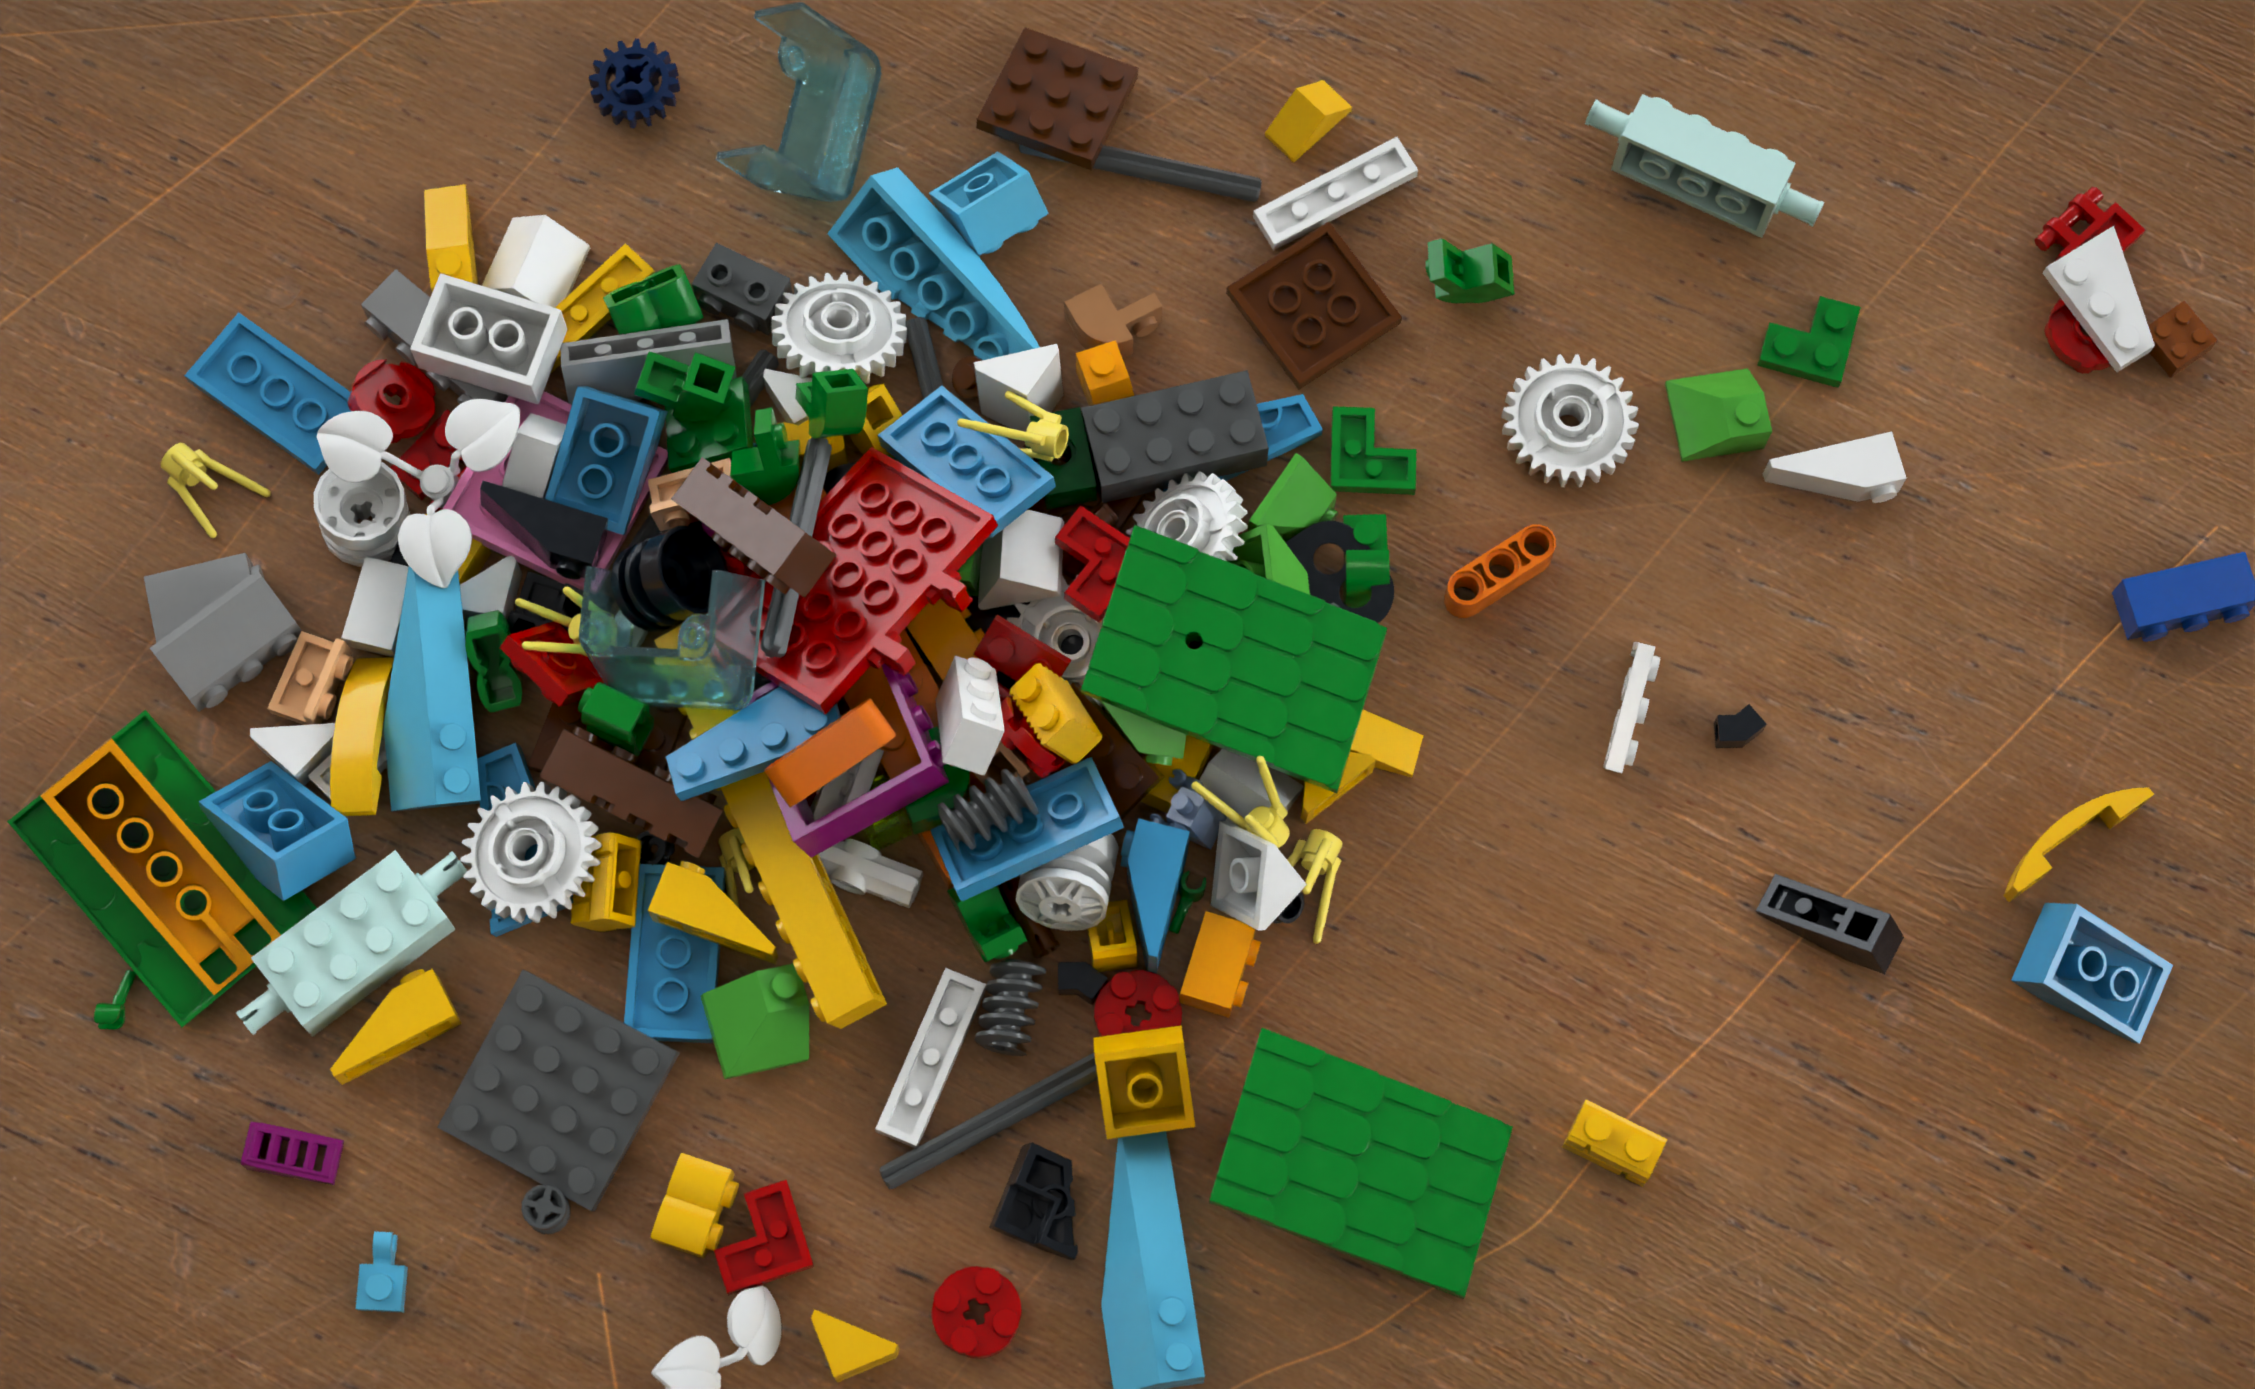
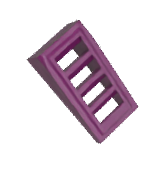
[241,1121,344,1185]

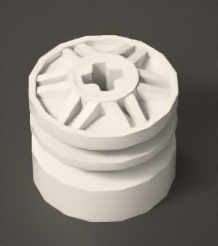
[314,462,410,567]
[1016,834,1119,931]

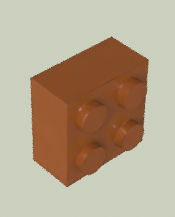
[2148,301,2218,378]

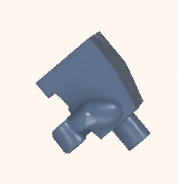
[1149,769,1227,850]

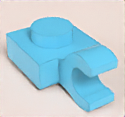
[356,1231,408,1313]

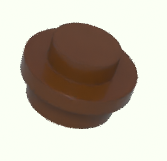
[952,356,982,399]

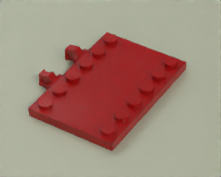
[700,447,998,715]

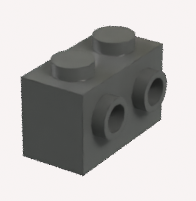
[692,242,793,335]

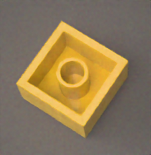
[1093,1025,1196,1139]

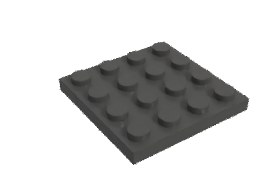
[437,969,680,1211]

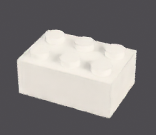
[410,273,568,405]

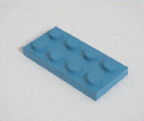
[184,312,351,475]
[878,385,1056,538]
[930,757,1124,902]
[624,864,726,1043]

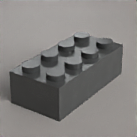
[1081,370,1269,503]

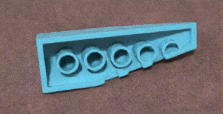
[827,167,1040,360]
[383,566,481,812]
[1101,1131,1205,1389]

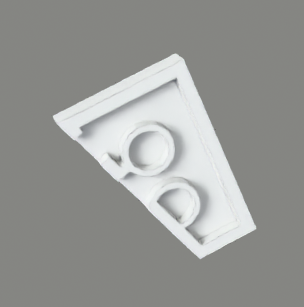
[2042,226,2155,372]
[1603,642,1661,773]

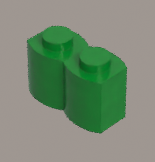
[603,264,704,335]
[465,610,523,713]
[578,682,654,756]

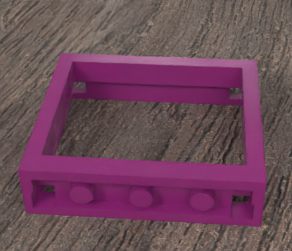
[738,663,949,858]

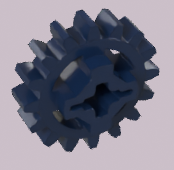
[589,38,680,128]

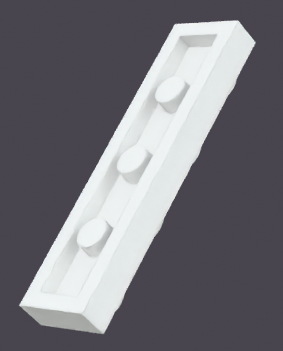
[1253,137,1418,251]
[875,968,986,1148]

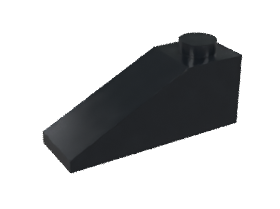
[480,481,608,580]
[1756,874,1904,974]

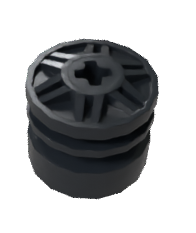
[611,526,729,632]

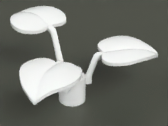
[317,399,520,588]
[651,1285,782,1389]

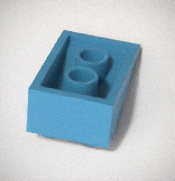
[545,386,668,535]
[199,761,356,901]
[1121,818,1190,974]
[2011,903,2173,1044]

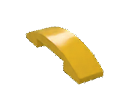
[330,657,394,816]
[2003,787,2154,902]

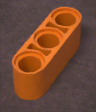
[1444,524,1556,618]
[764,698,896,807]

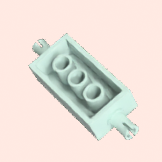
[1585,94,1824,238]
[236,850,467,1037]

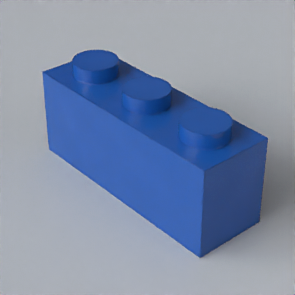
[2112,552,2255,642]

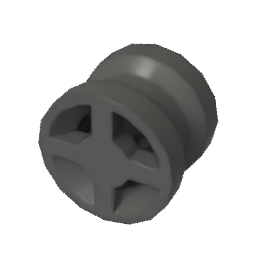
[521,1185,571,1234]

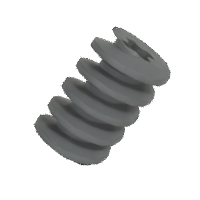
[937,768,1039,854]
[974,959,1047,1056]

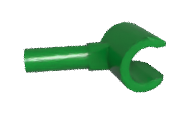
[1168,871,1207,934]
[94,970,137,1030]

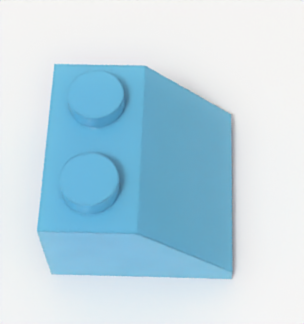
[929,151,1049,256]

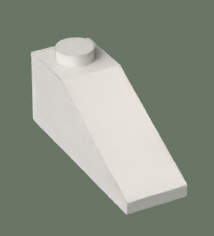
[1763,432,1906,503]

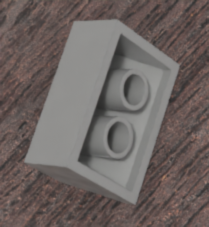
[150,570,302,712]

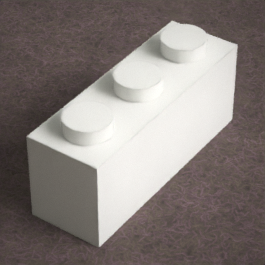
[936,656,1005,776]

